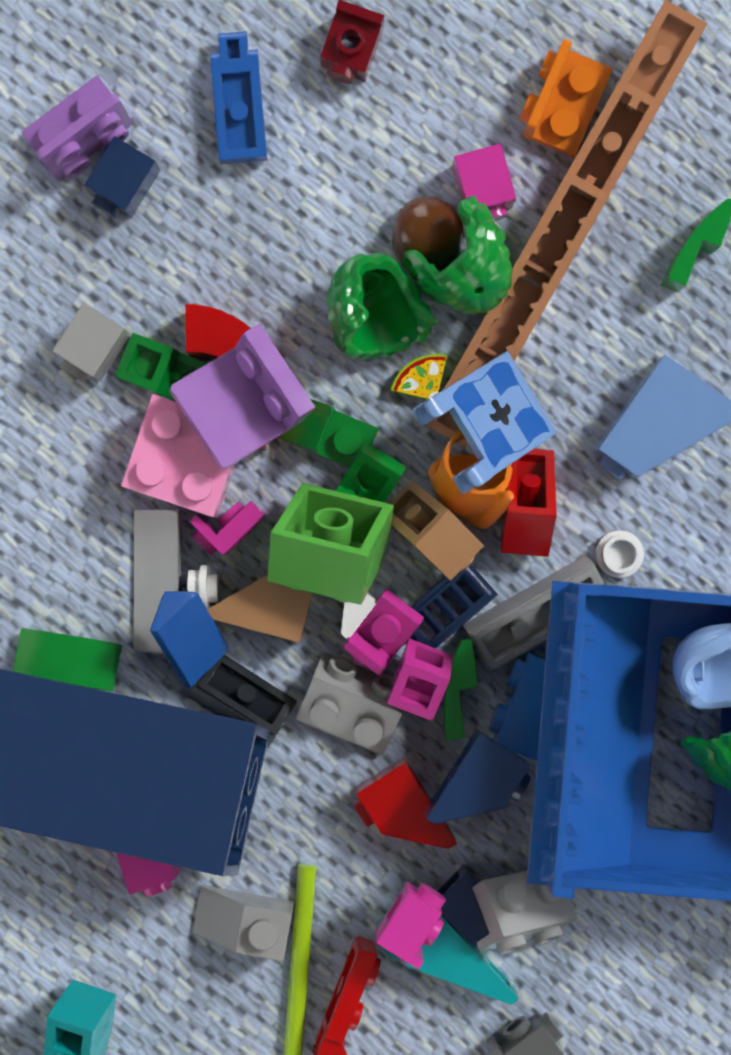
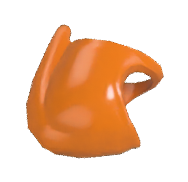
[428,431,514,529]

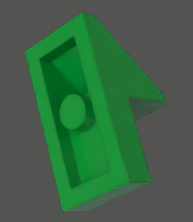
[277,399,379,468]

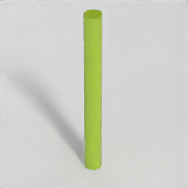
[283,864,317,1055]

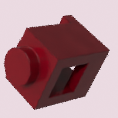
[320,0,385,84]

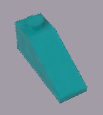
[377,883,519,1005]
[43,979,117,1055]

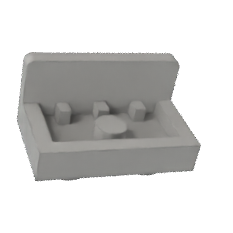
[295,652,404,755]
[472,870,578,955]

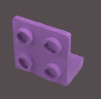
[22,75,133,180]
[170,324,315,470]

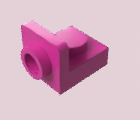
[190,501,267,555]
[343,588,424,675]

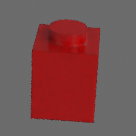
[500,449,557,557]
[353,757,457,849]

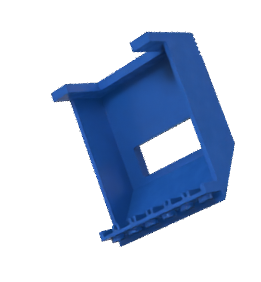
[527,581,731,901]

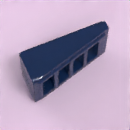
[410,564,498,648]

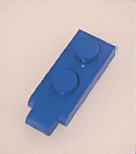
[210,31,268,164]

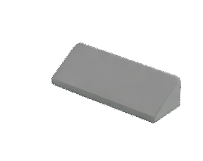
[134,509,182,653]
[463,555,604,673]

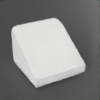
[341,593,376,639]

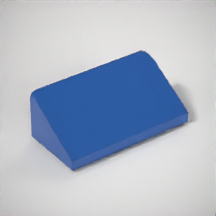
[150,591,228,687]

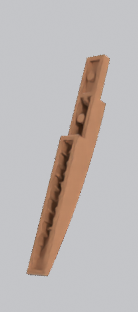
[425,0,708,447]

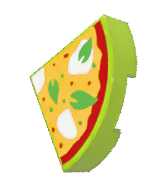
[390,354,448,400]

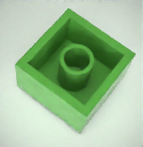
[267,483,394,605]

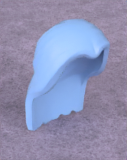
[673,623,731,709]

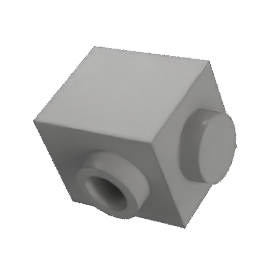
[52,302,131,382]

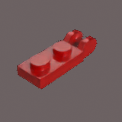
[312,936,381,1055]

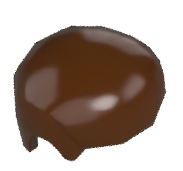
[392,197,464,271]

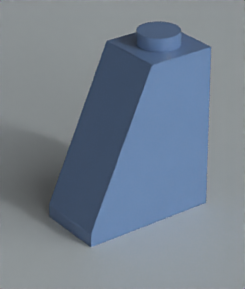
[593,354,731,480]

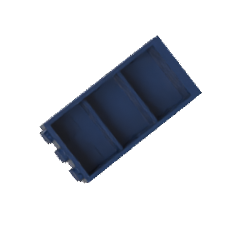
[0,669,270,876]

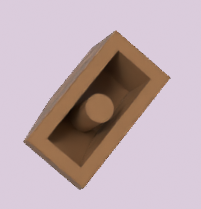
[389,480,484,581]
[208,574,314,643]

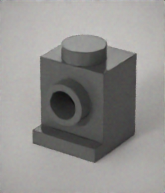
[486,1012,564,1055]

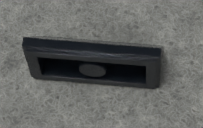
[189,654,297,748]

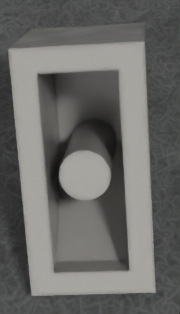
[193,885,294,962]

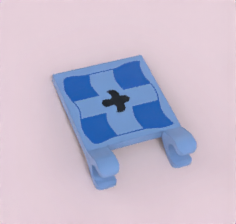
[412,351,557,494]

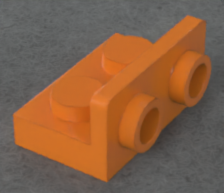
[519,39,613,159]

